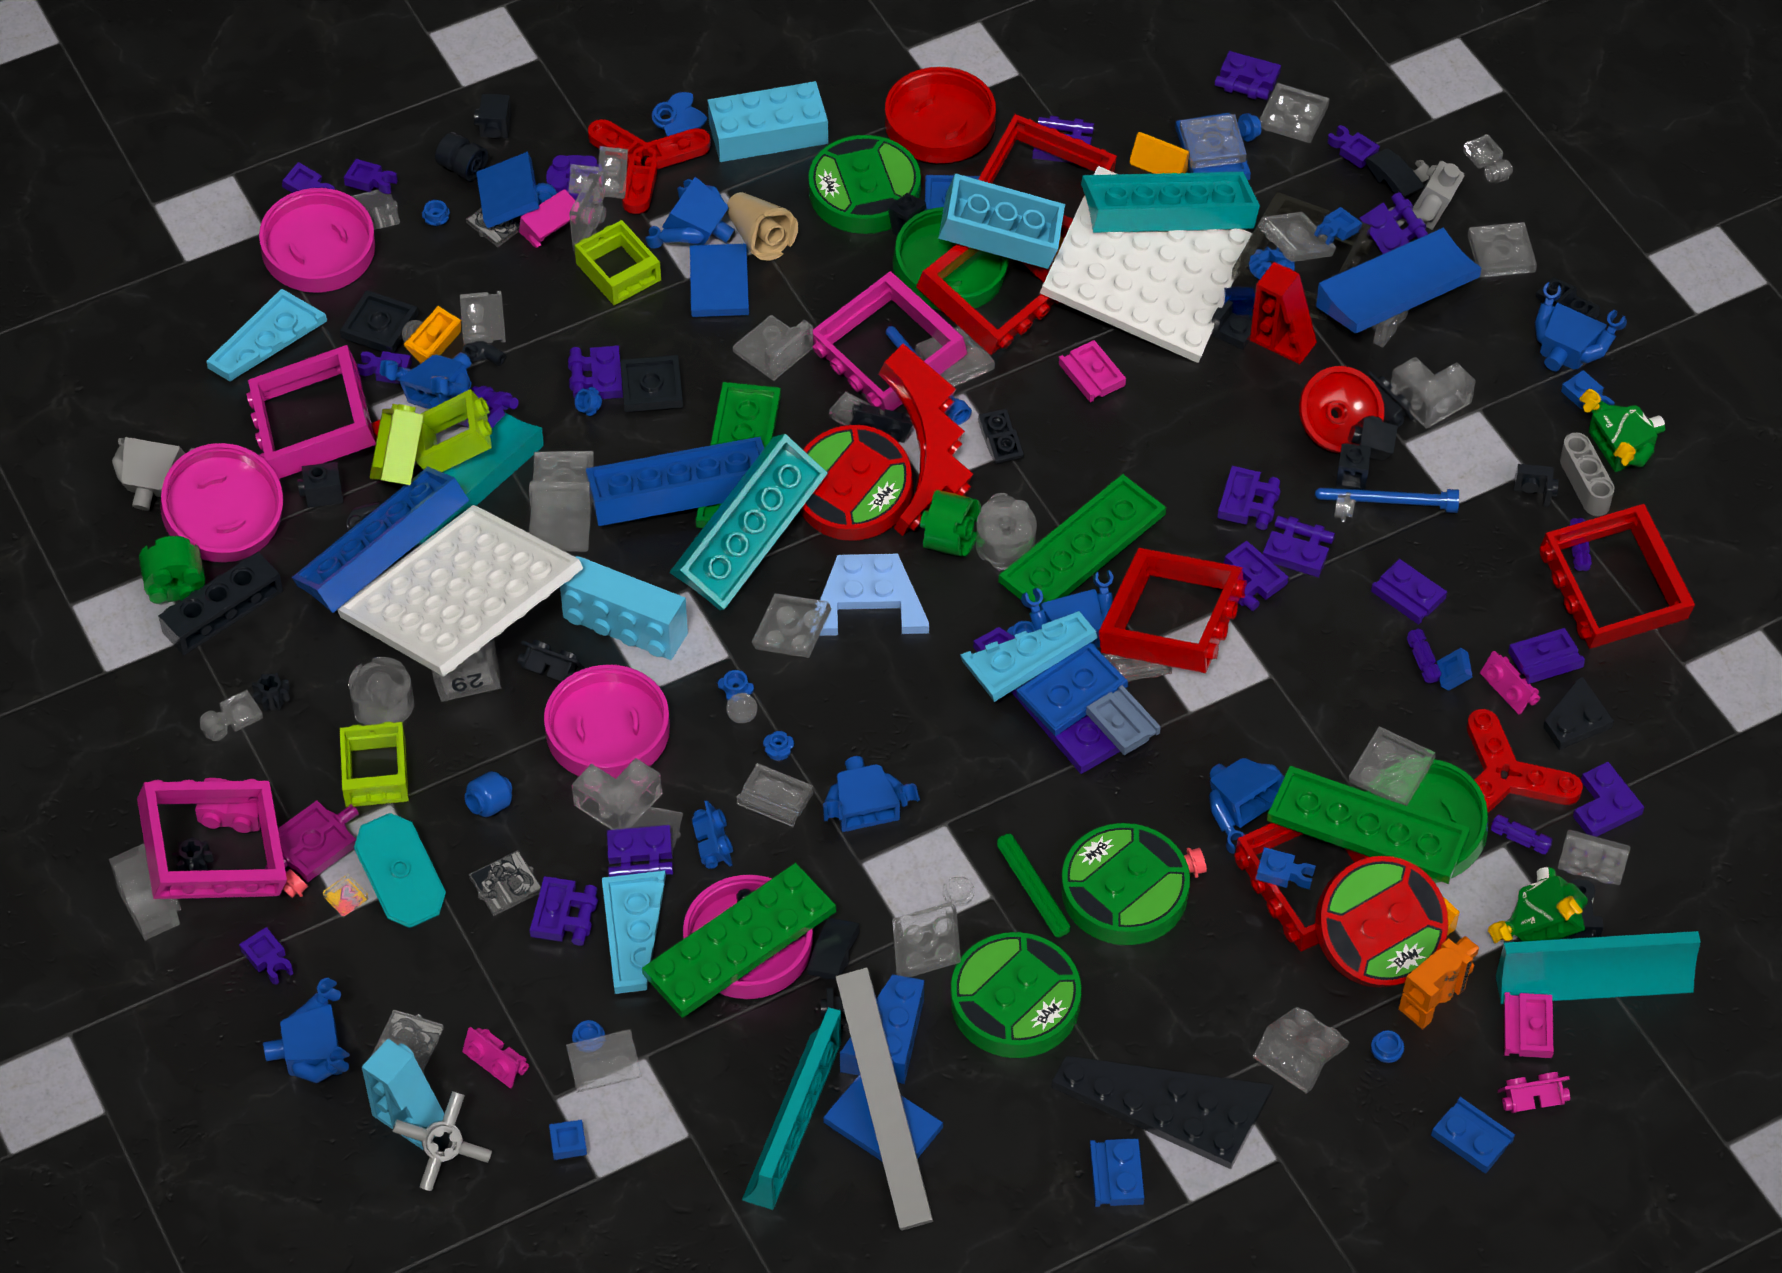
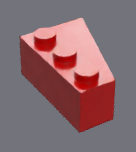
[1250,262,1317,364]

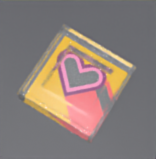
[323,874,369,918]

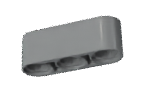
[1560,432,1615,516]

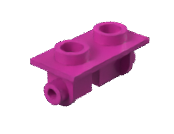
[1480,651,1540,715]
[462,1027,529,1088]
[1498,1072,1570,1113]

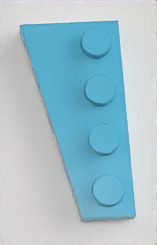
[206,289,327,381]
[960,611,1098,702]
[602,870,666,994]

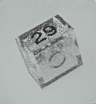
[432,639,501,702]

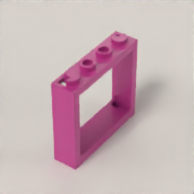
[810,271,967,412]
[246,345,376,479]
[137,779,287,899]

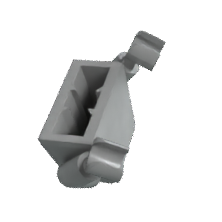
[1389,160,1465,230]
[112,437,195,511]

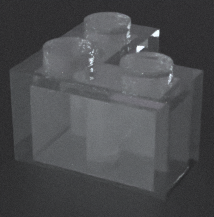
[1391,357,1476,429]
[572,758,662,830]
[109,843,181,941]

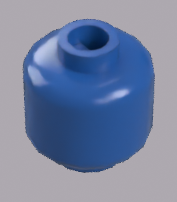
[465,771,512,818]

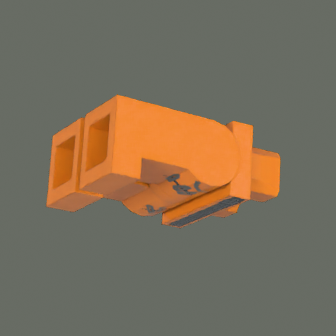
[1399,936,1479,1030]

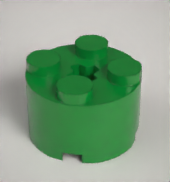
[920,490,981,557]
[139,536,205,604]

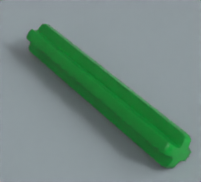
[997,833,1070,938]

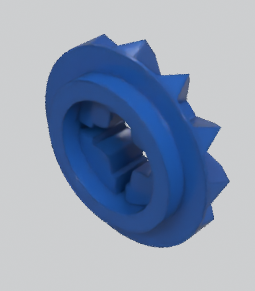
[1249,246,1295,279]

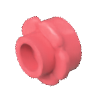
[1184,847,1207,878]
[283,869,308,898]

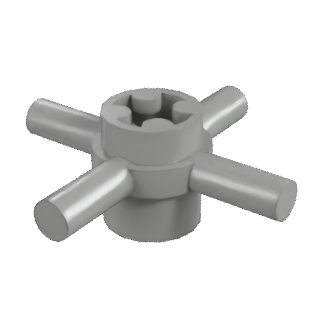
[392,1091,492,1191]

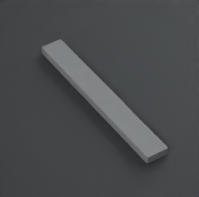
[836,968,934,1231]

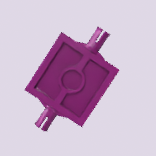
[265,801,359,882]

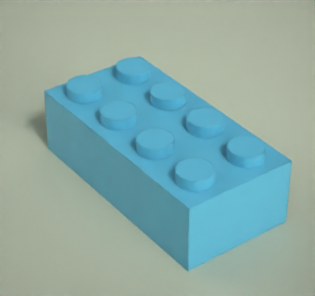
[708,81,828,162]
[938,174,1065,269]
[560,556,688,660]

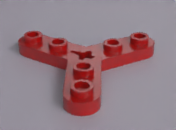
[588,119,711,214]
[1467,709,1583,813]

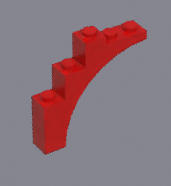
[879,344,973,536]

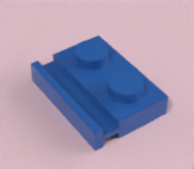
[1431,1097,1515,1174]
[1090,1139,1144,1207]

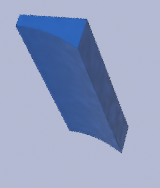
[1316,227,1482,333]
[586,437,764,526]
[292,467,470,613]

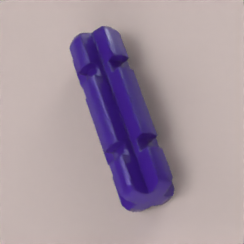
[1569,518,1592,571]
[1407,628,1441,684]
[1491,814,1553,854]

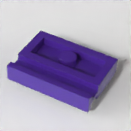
[1371,559,1447,625]
[1508,628,1585,684]

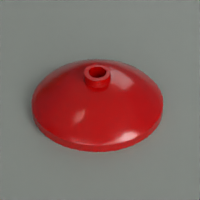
[1299,366,1384,453]

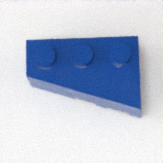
[840,974,924,1084]

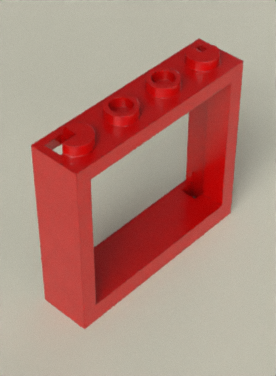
[978,114,1117,238]
[916,244,1061,355]
[1539,504,1695,649]
[1099,548,1247,673]
[1234,823,1369,952]

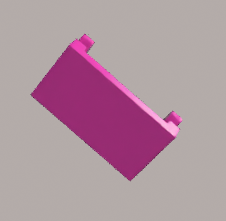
[519,189,584,248]

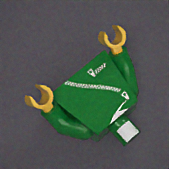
[1579,389,1665,472]
[1488,867,1588,944]

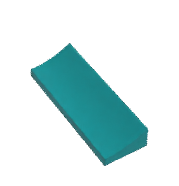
[1081,172,1260,233]
[413,413,544,549]
[669,434,828,610]
[1496,931,1701,1004]
[742,1007,841,1210]

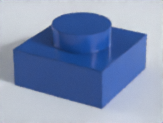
[1437,648,1473,691]
[549,1119,587,1160]

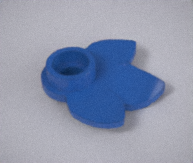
[652,92,707,136]

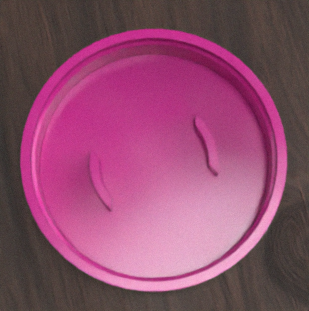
[259,188,375,292]
[161,443,283,562]
[544,665,670,781]
[683,875,813,999]

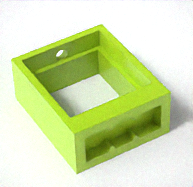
[574,220,661,305]
[415,389,492,472]
[370,404,423,485]
[340,722,409,807]

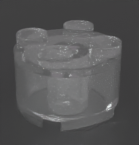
[976,500,1037,570]
[348,657,414,725]

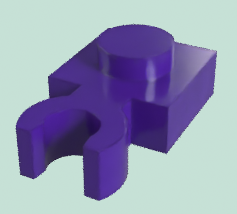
[1328,125,1380,168]
[344,159,398,194]
[282,162,335,193]
[357,351,412,384]
[239,927,293,985]

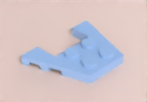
[810,554,929,636]

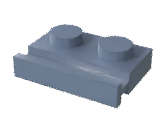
[1086,685,1161,755]

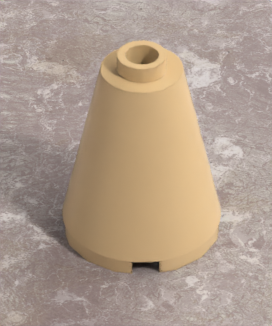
[726,192,798,261]

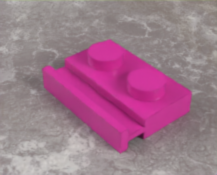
[1059,340,1126,402]
[1503,992,1554,1058]

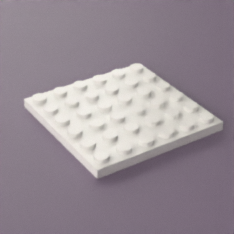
[1040,166,1253,363]
[337,505,583,677]

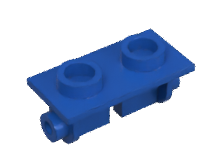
[692,800,733,869]

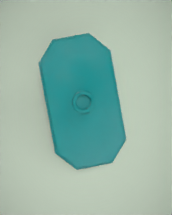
[354,813,446,928]

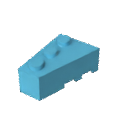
[362,1039,444,1150]

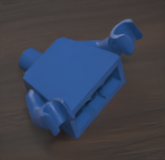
[645,177,735,248]
[1535,282,1627,371]
[379,352,471,409]
[1021,570,1113,648]
[823,756,920,832]
[1209,758,1285,854]
[263,978,350,1083]

